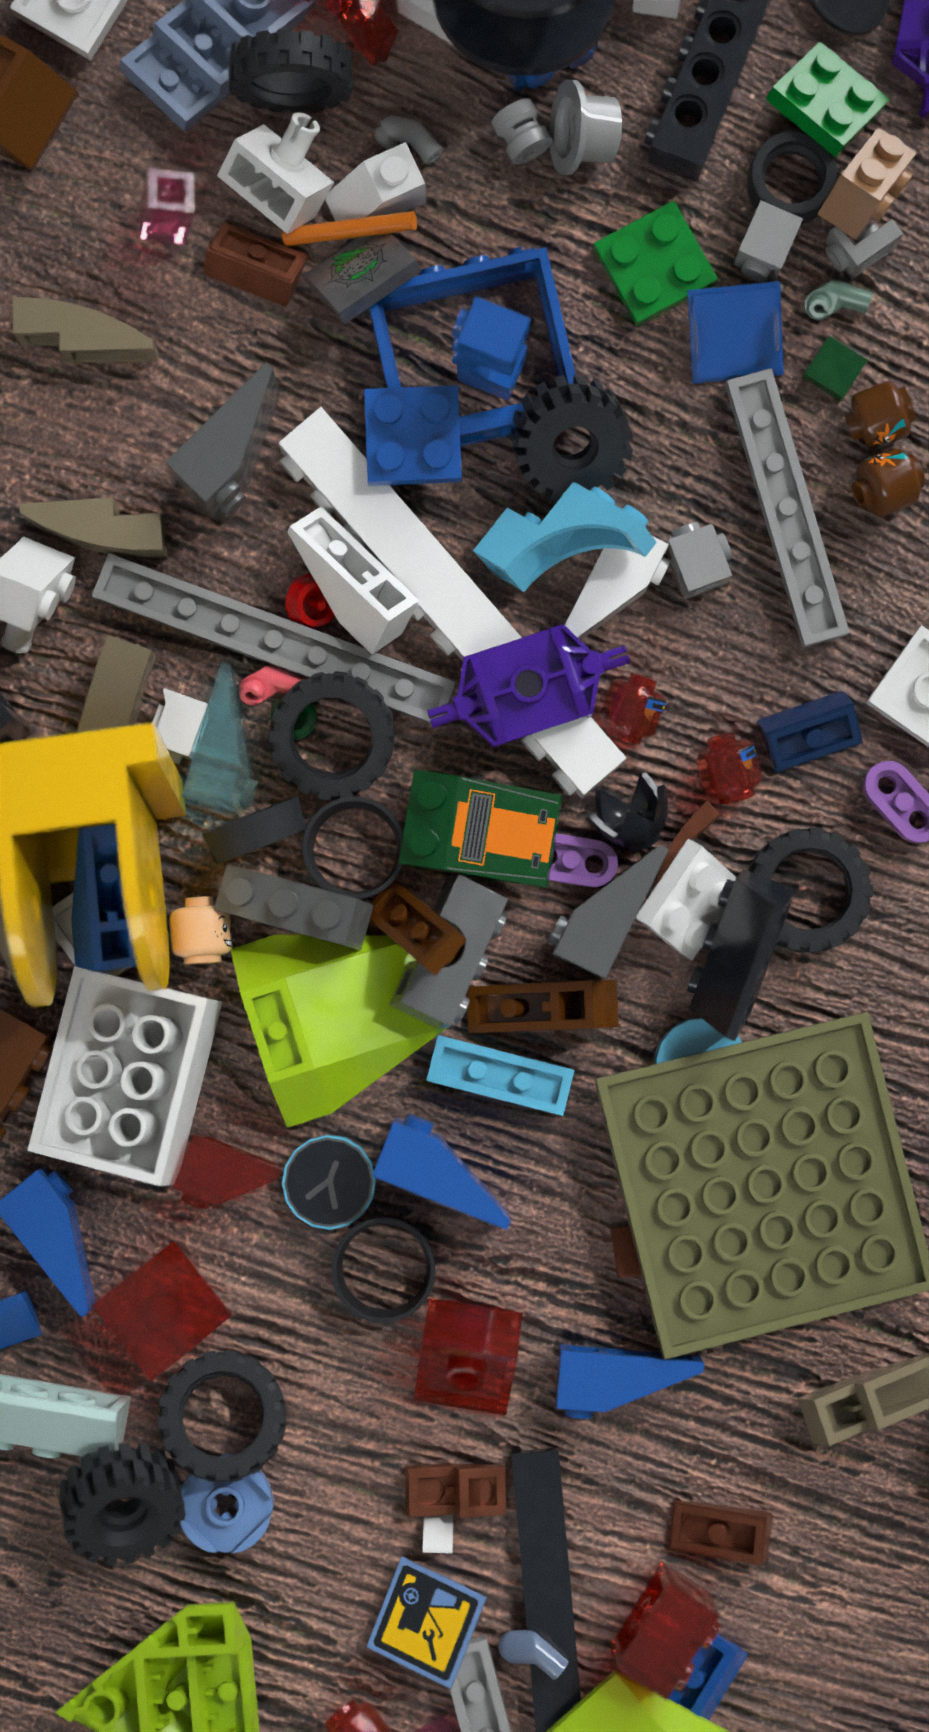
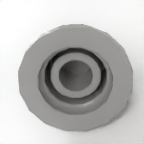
[549,80,622,175]

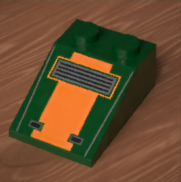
[399,770,563,888]

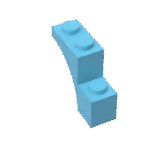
[473,482,657,593]

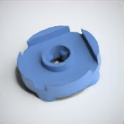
[180,1453,275,1553]

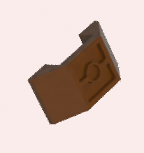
[0,34,78,172]

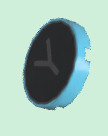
[282,1134,376,1230]

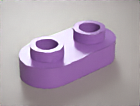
[862,761,929,844]
[549,834,618,888]

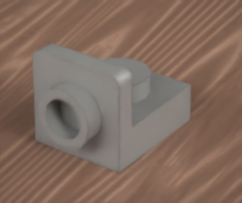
[825,219,903,280]

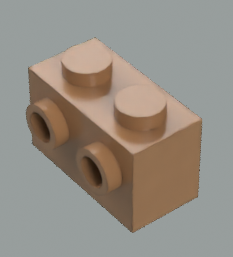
[818,127,916,240]

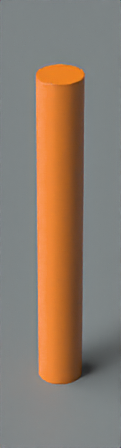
[282,211,417,246]

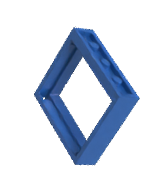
[369,246,576,447]

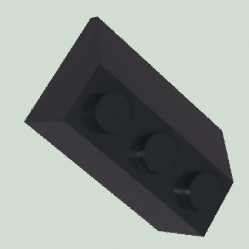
[687,869,797,1041]

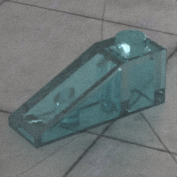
[182,662,258,816]

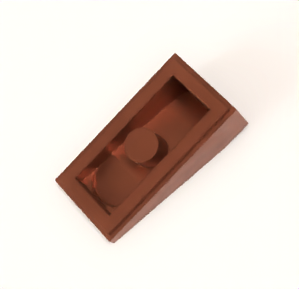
[669,1500,773,1566]

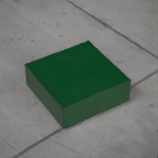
[802,336,868,402]

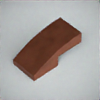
[654,801,720,888]
[405,1464,506,1518]

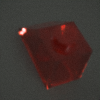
[173,1132,285,1209]

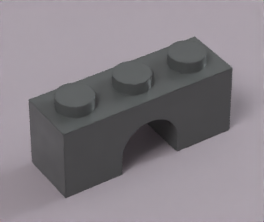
[214,864,374,950]
[389,874,508,1029]

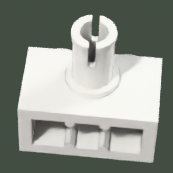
[217,112,334,234]
[0,537,76,653]

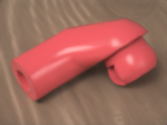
[238,665,307,706]

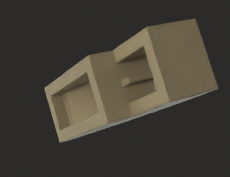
[12,297,159,363]
[19,497,168,559]
[77,635,156,733]
[797,1353,929,1446]

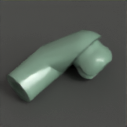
[804,280,873,320]

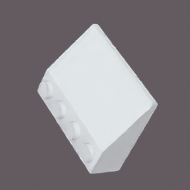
[27,966,222,1186]

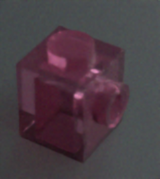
[140,168,194,244]

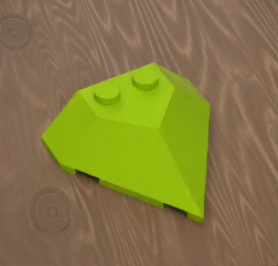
[55,1602,260,1732]

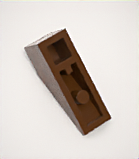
[467,980,619,1033]

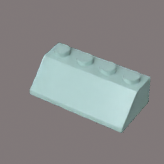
[0,1374,131,1462]

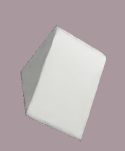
[423,1514,453,1553]

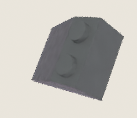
[166,362,281,521]
[547,845,669,980]

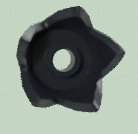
[586,771,668,851]

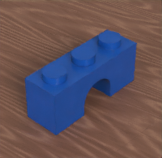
[452,297,531,401]

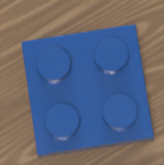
[364,385,462,486]

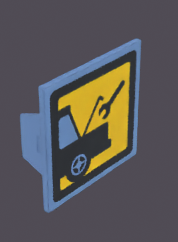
[366,1557,487,1689]

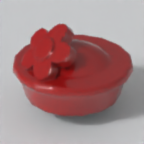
[285,573,335,630]

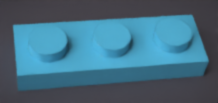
[426,1035,575,1116]

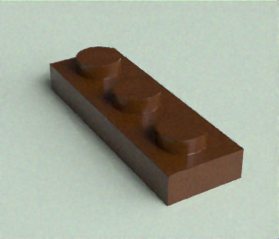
[370,879,467,976]

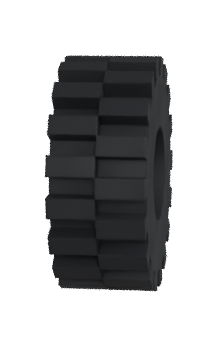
[510,375,633,501]
[59,1442,186,1565]

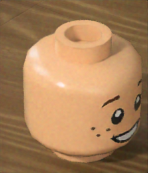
[169,897,232,965]

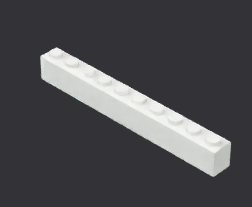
[279,407,626,799]

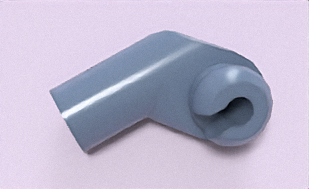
[498,1630,568,1680]

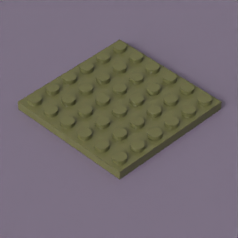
[594,1012,929,1359]

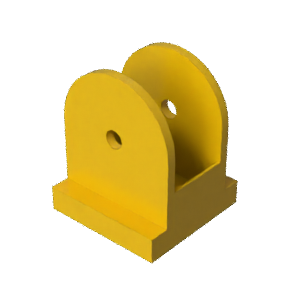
[0,723,186,1007]

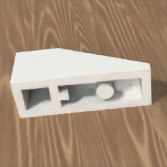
[287,507,419,655]
[565,536,671,640]

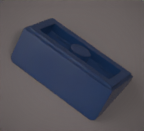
[758,691,863,773]

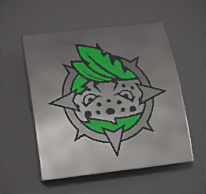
[302,233,421,324]

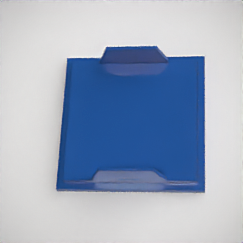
[687,281,784,384]

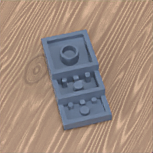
[119,0,317,132]

